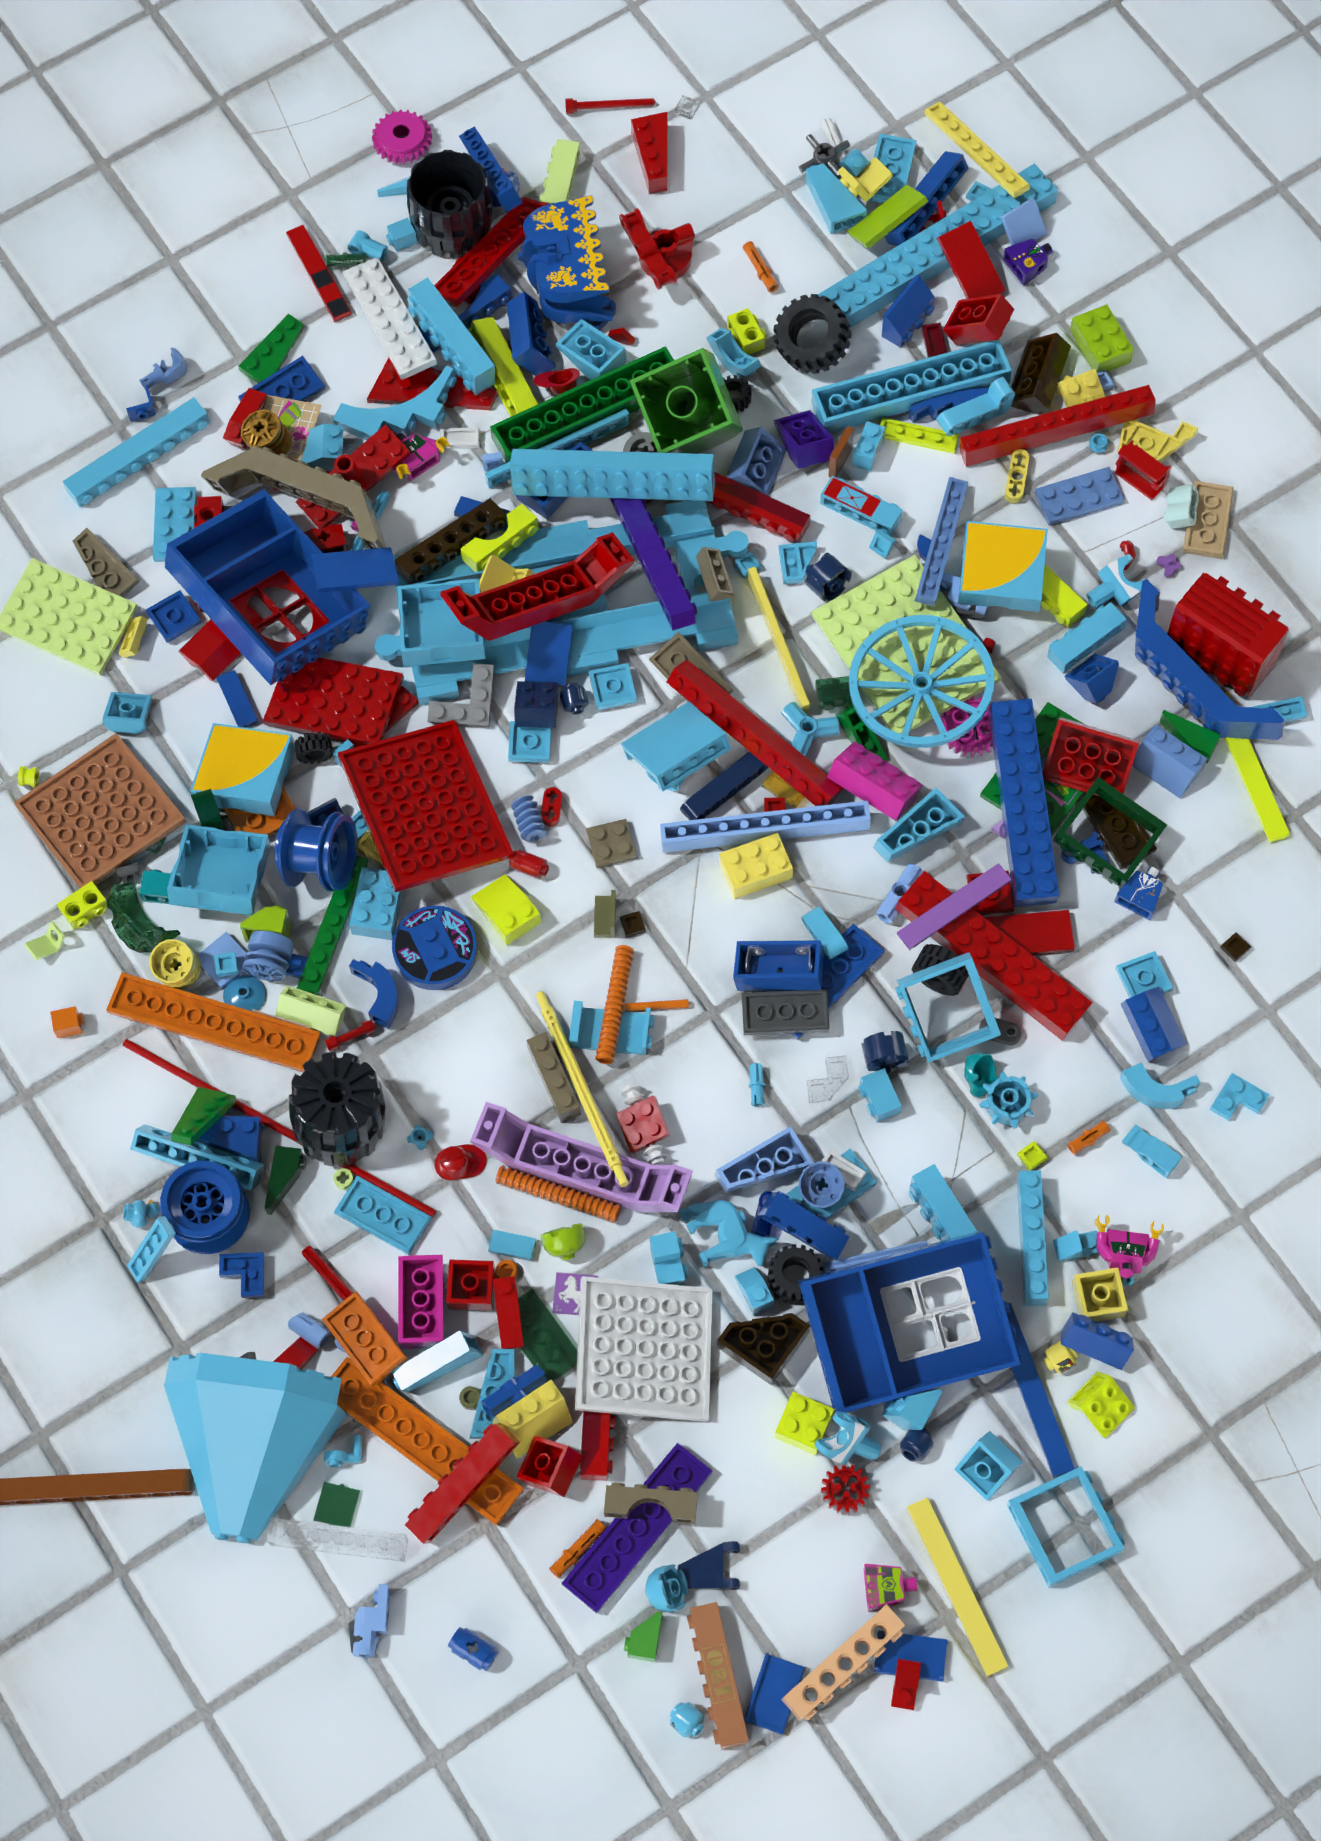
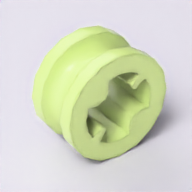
[333,1168,354,1190]

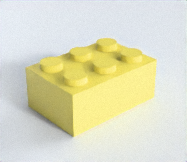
[719,833,793,899]

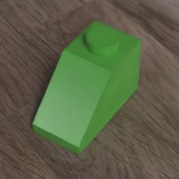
[624,1612,662,1662]

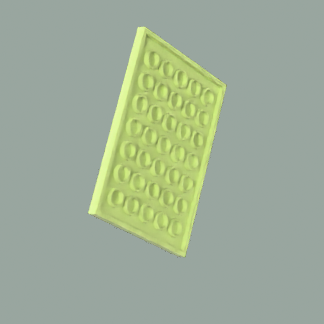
[811,555,1001,734]

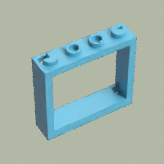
[895,952,1001,1063]
[1007,1466,1125,1588]

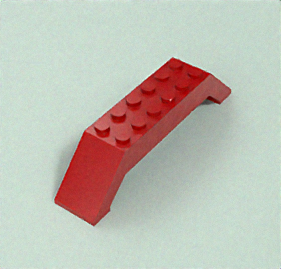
[440,532,635,641]

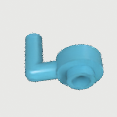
[324,1435,363,1467]

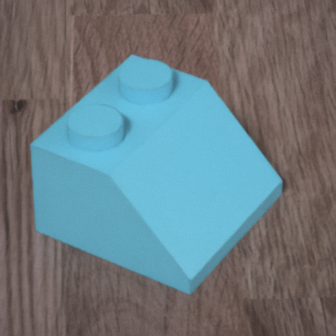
[301,424,343,471]
[882,1389,943,1430]
[954,1431,1023,1501]

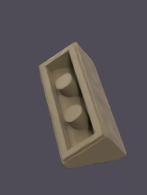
[696,547,734,601]

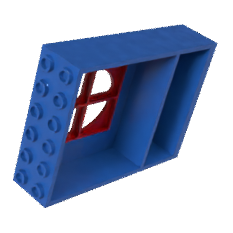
[165,489,371,685]

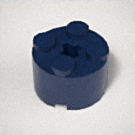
[805,552,852,601]
[861,1031,909,1074]

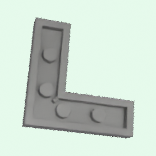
[427,663,494,727]

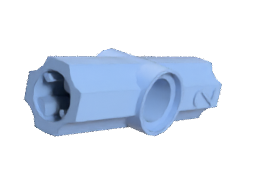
[876,864,923,924]

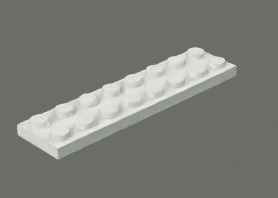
[342,258,437,380]

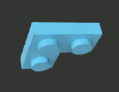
[1210,1073,1270,1121]

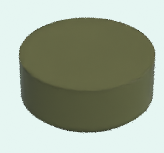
[459,1386,481,1410]

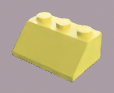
[492,1380,573,1459]

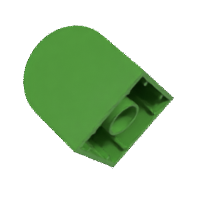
[630,348,743,454]

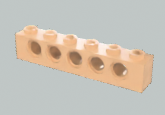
[781,1604,905,1721]

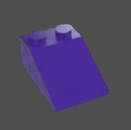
[774,410,834,469]

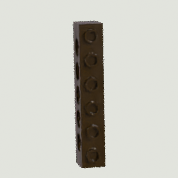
[395,498,506,585]

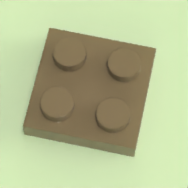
[586,819,637,868]

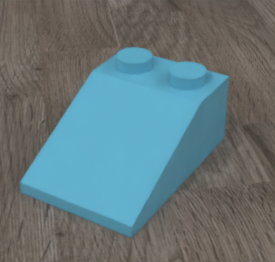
[556,319,627,380]

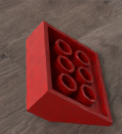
[1042,717,1140,796]

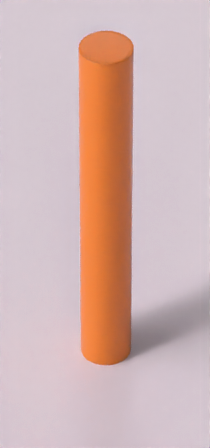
[624,999,689,1012]

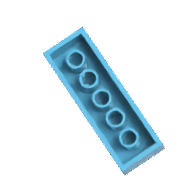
[407,277,495,396]

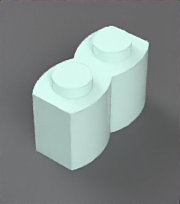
[1164,484,1199,529]

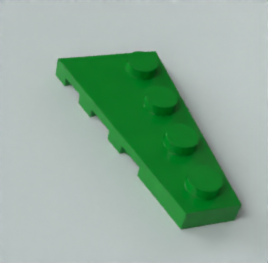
[238,314,304,383]
[171,1087,236,1146]

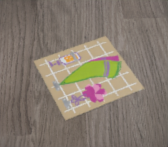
[264,395,322,460]

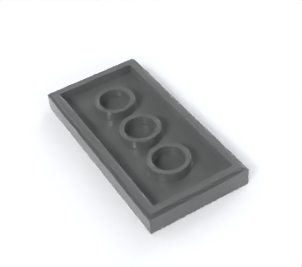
[741,989,830,1036]

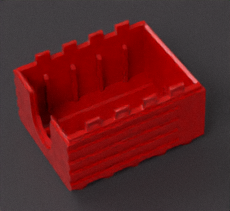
[1167,573,1289,698]

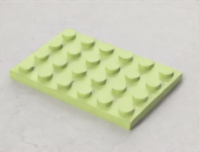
[0,558,139,676]

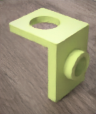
[24,921,65,960]

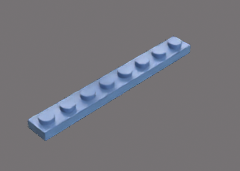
[915,477,968,606]

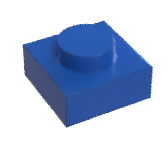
[286,953,308,979]

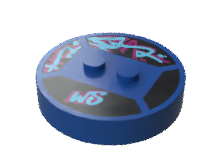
[392,906,478,990]

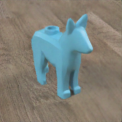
[679,1200,778,1268]

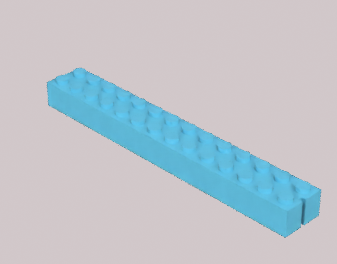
[818,163,1058,328]

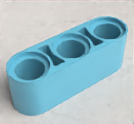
[801,906,848,960]

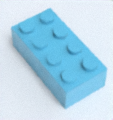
[908,1164,977,1241]

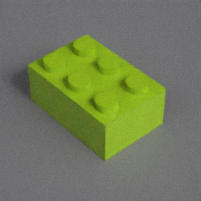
[1070,304,1134,373]

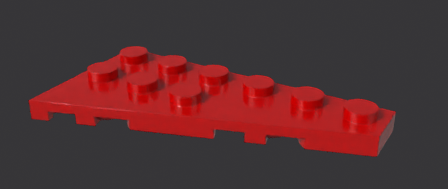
[367,357,498,411]

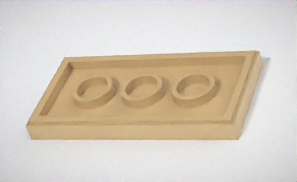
[1182,481,1234,559]

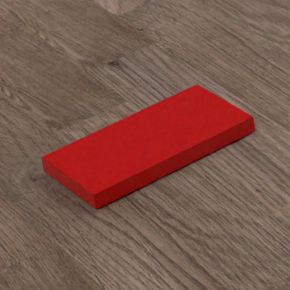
[936,221,1006,299]
[985,910,1075,955]

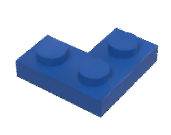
[219,1252,264,1298]

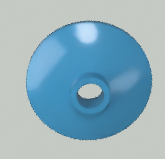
[223,975,266,1012]

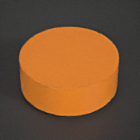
[496,1260,518,1278]

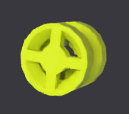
[18,766,40,788]

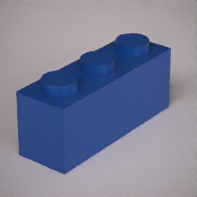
[1060,1312,1134,1370]

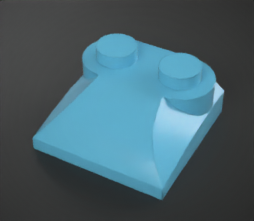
[103,692,152,734]

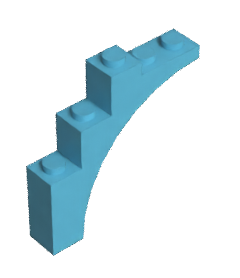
[332,365,457,440]

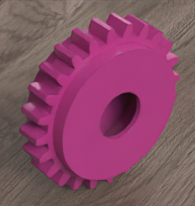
[372,110,432,165]

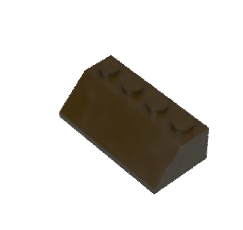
[1011,333,1071,414]

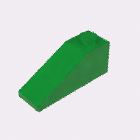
[835,705,888,760]
[1159,710,1221,764]

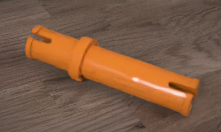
[742,241,779,293]
[549,1519,606,1578]

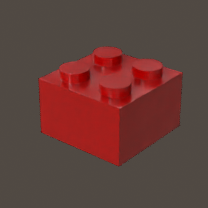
[446,1259,495,1311]
[516,1436,583,1498]

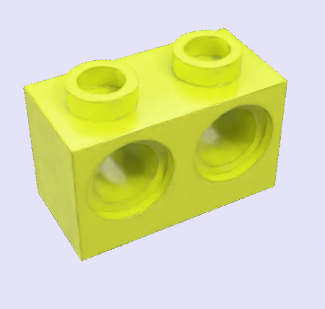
[727,308,767,355]
[56,881,109,930]

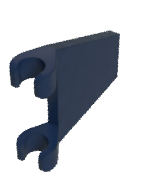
[678,1541,740,1590]

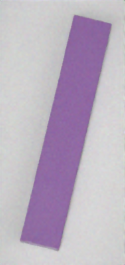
[897,863,1012,951]

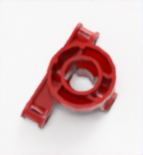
[619,208,695,290]

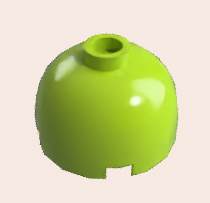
[540,1223,585,1261]

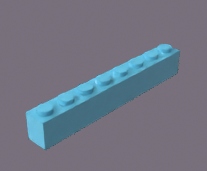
[62,397,210,508]

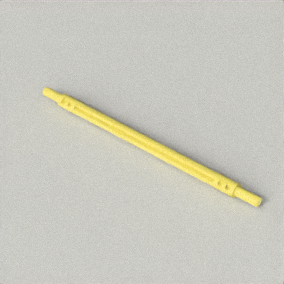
[536,991,629,1187]

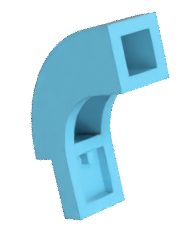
[1120,1062,1200,1109]

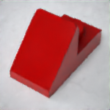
[891,1658,921,1710]

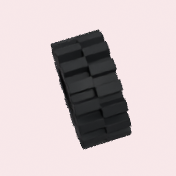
[723,375,752,413]
[294,732,333,764]

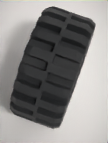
[773,294,852,374]

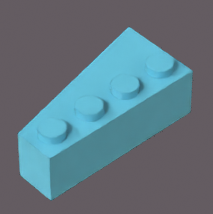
[873,787,965,862]

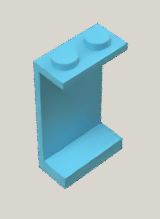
[569,1001,655,1055]

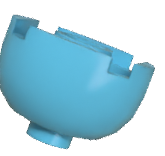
[645,1564,688,1612]

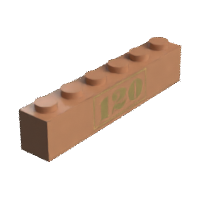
[687,1602,749,1750]

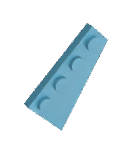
[469,1349,515,1439]

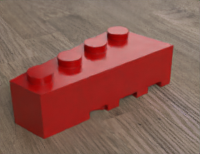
[631,112,668,194]

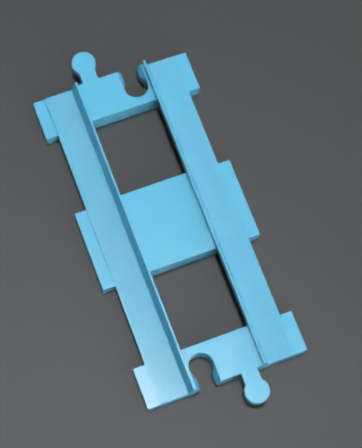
[375,500,748,706]

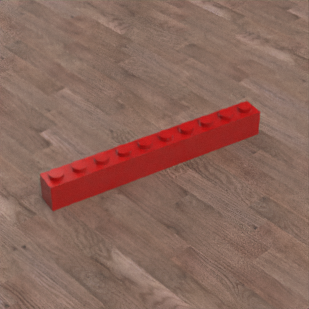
[960,385,1156,467]
[666,660,843,806]

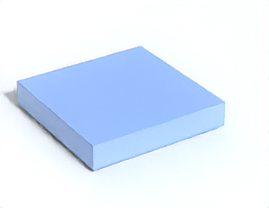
[1001,198,1047,246]
[198,931,246,990]

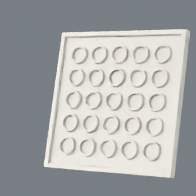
[575,1276,712,1422]

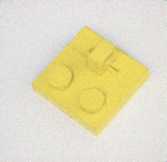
[1057,369,1105,408]

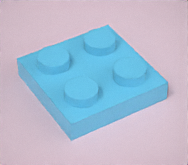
[588,663,637,710]
[508,721,551,763]
[1115,951,1173,998]

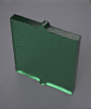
[313,1482,360,1529]

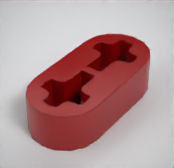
[541,787,562,827]

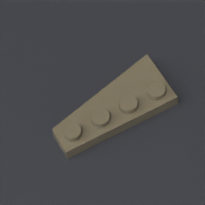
[72,528,140,597]

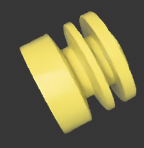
[149,939,201,989]

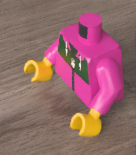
[394,433,450,482]
[1094,1215,1164,1278]

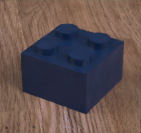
[514,681,559,728]

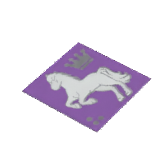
[552,1272,598,1315]

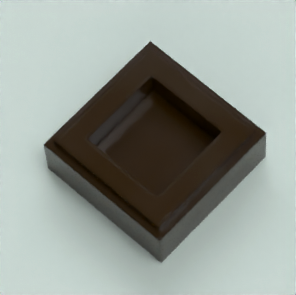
[619,911,646,938]
[1220,932,1251,962]

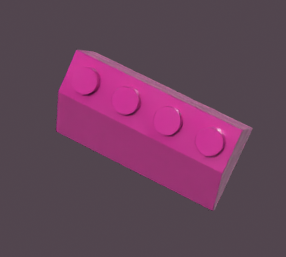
[398,1254,443,1349]

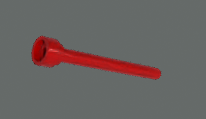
[565,98,656,114]

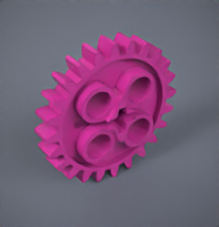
[940,696,993,757]

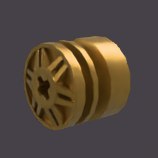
[241,409,292,455]

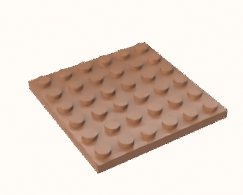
[14,733,187,888]

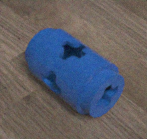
[448,1627,499,1672]

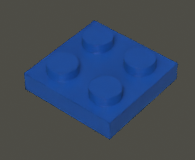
[146,590,201,643]

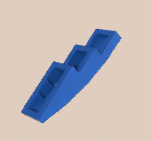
[909,388,989,423]

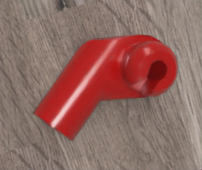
[1119,540,1136,570]

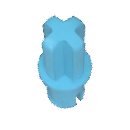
[748,1063,766,1107]

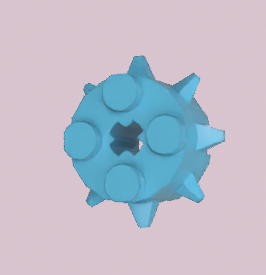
[979,1072,1038,1129]

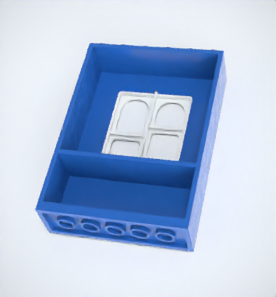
[798,1231,1022,1413]

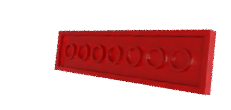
[434,197,548,308]

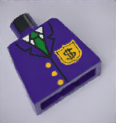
[1003,239,1053,286]

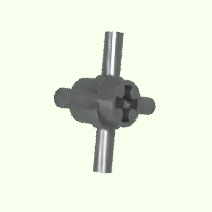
[798,134,850,179]

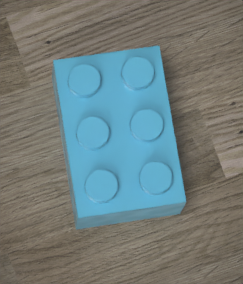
[349,867,404,940]

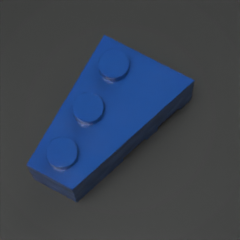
[196,1116,263,1163]

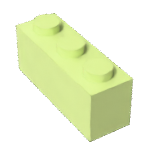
[275,985,347,1036]

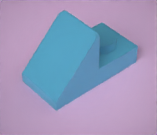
[1053,1230,1099,1262]

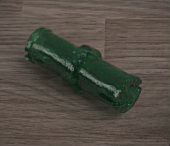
[326,252,366,268]

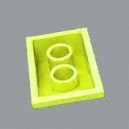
[471,874,541,946]

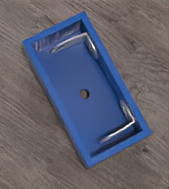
[733,940,825,991]

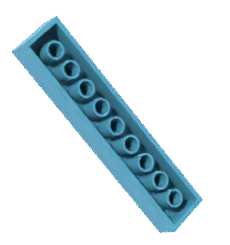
[811,340,1012,433]
[510,449,715,501]

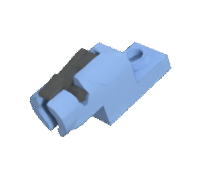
[939,573,989,619]
[348,1584,390,1658]

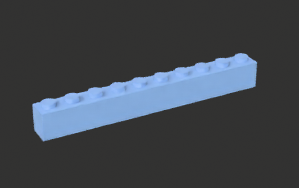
[660,801,871,853]

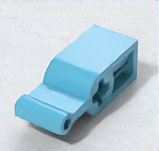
[1122,1124,1182,1179]

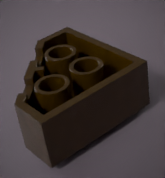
[717,1313,810,1385]

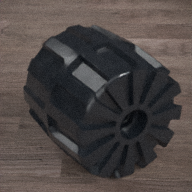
[407,150,492,258]
[289,1052,385,1167]

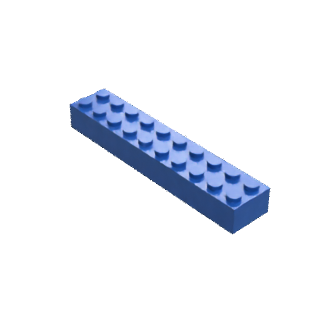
[988,699,1059,907]

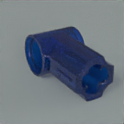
[751,1191,773,1237]

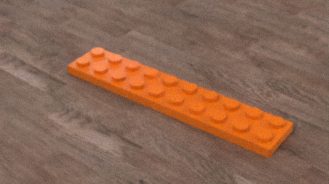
[106,972,321,1072]
[331,1356,524,1526]

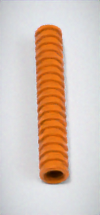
[595,945,634,1064]
[495,1165,621,1223]

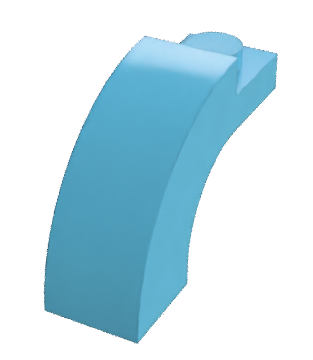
[706,327,761,378]

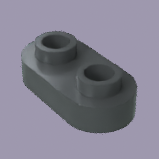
[979,1018,1022,1045]

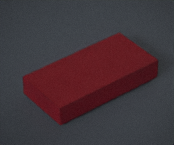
[921,322,947,358]

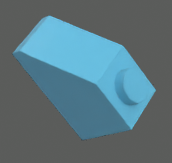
[735,1267,774,1316]

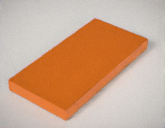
[322,1291,408,1387]

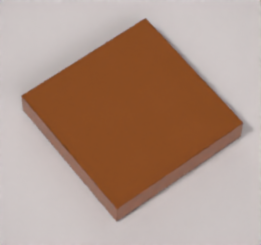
[828,426,854,478]

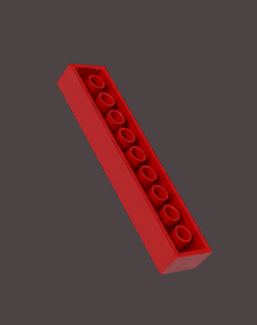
[895,871,1093,1041]

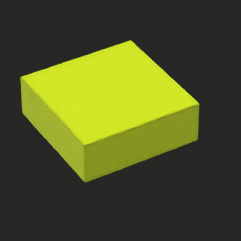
[1017,1141,1048,1171]

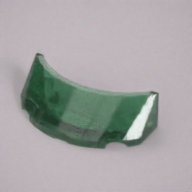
[107,883,181,953]

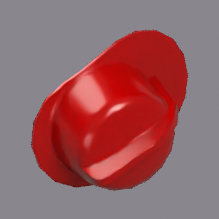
[533,368,580,395]
[434,1144,486,1180]

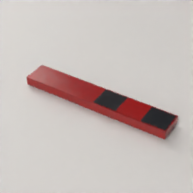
[286,225,352,322]

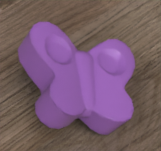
[1156,554,1181,578]

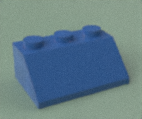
[881,274,935,348]
[1120,986,1187,1062]

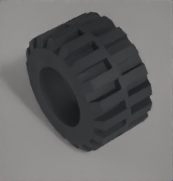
[912,944,969,996]
[768,1244,824,1305]

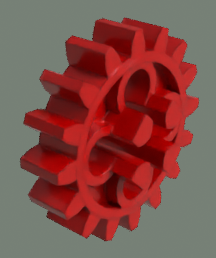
[821,1464,870,1515]

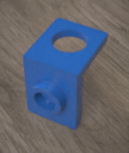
[126,386,156,422]

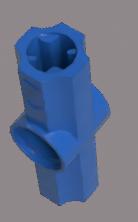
[481,1365,547,1418]

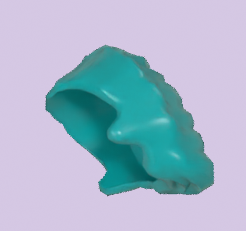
[964,1051,999,1097]

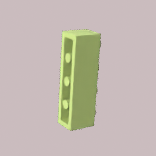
[540,139,580,204]

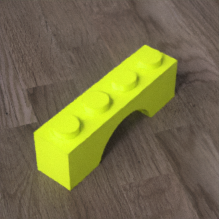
[461,503,539,572]

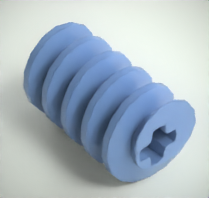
[511,795,547,842]

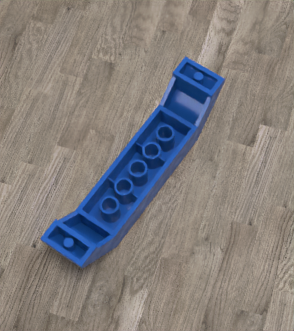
[1135,579,1285,740]

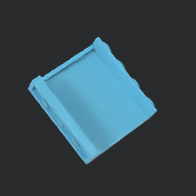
[621,702,731,792]

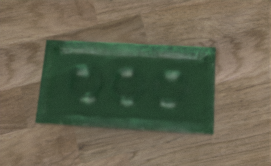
[496,1288,578,1382]

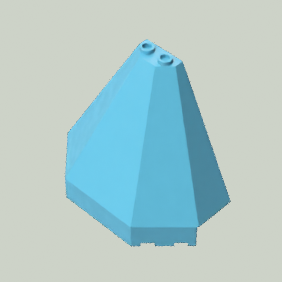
[164,1353,347,1544]

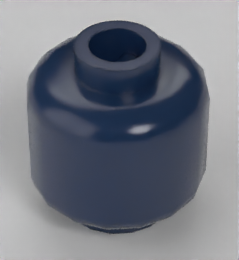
[559,683,589,715]
[900,1428,934,1462]

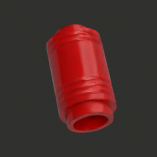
[509,850,549,879]

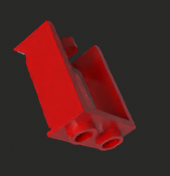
[1115,440,1172,501]

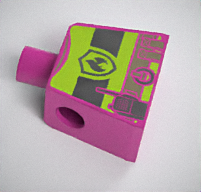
[863,1564,917,1612]

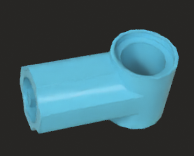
[347,230,388,262]

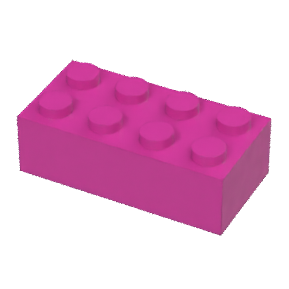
[827,742,923,821]

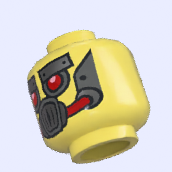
[1044,1341,1079,1374]

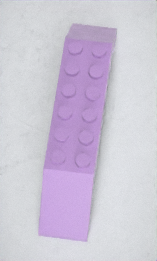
[470,1102,693,1212]

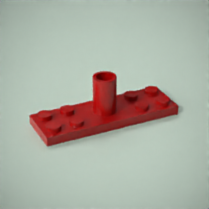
[295,424,411,528]

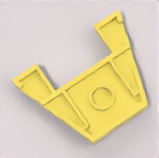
[1118,419,1198,463]

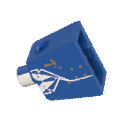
[1114,867,1163,921]

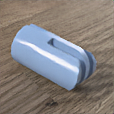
[288,1312,331,1349]

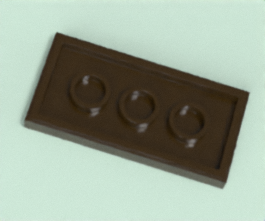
[1078,795,1157,869]

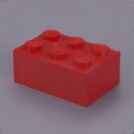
[943,294,1015,345]

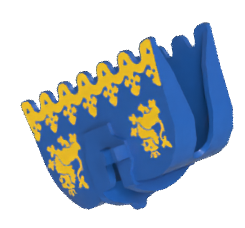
[518,195,613,324]

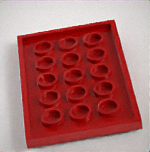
[263,657,404,745]

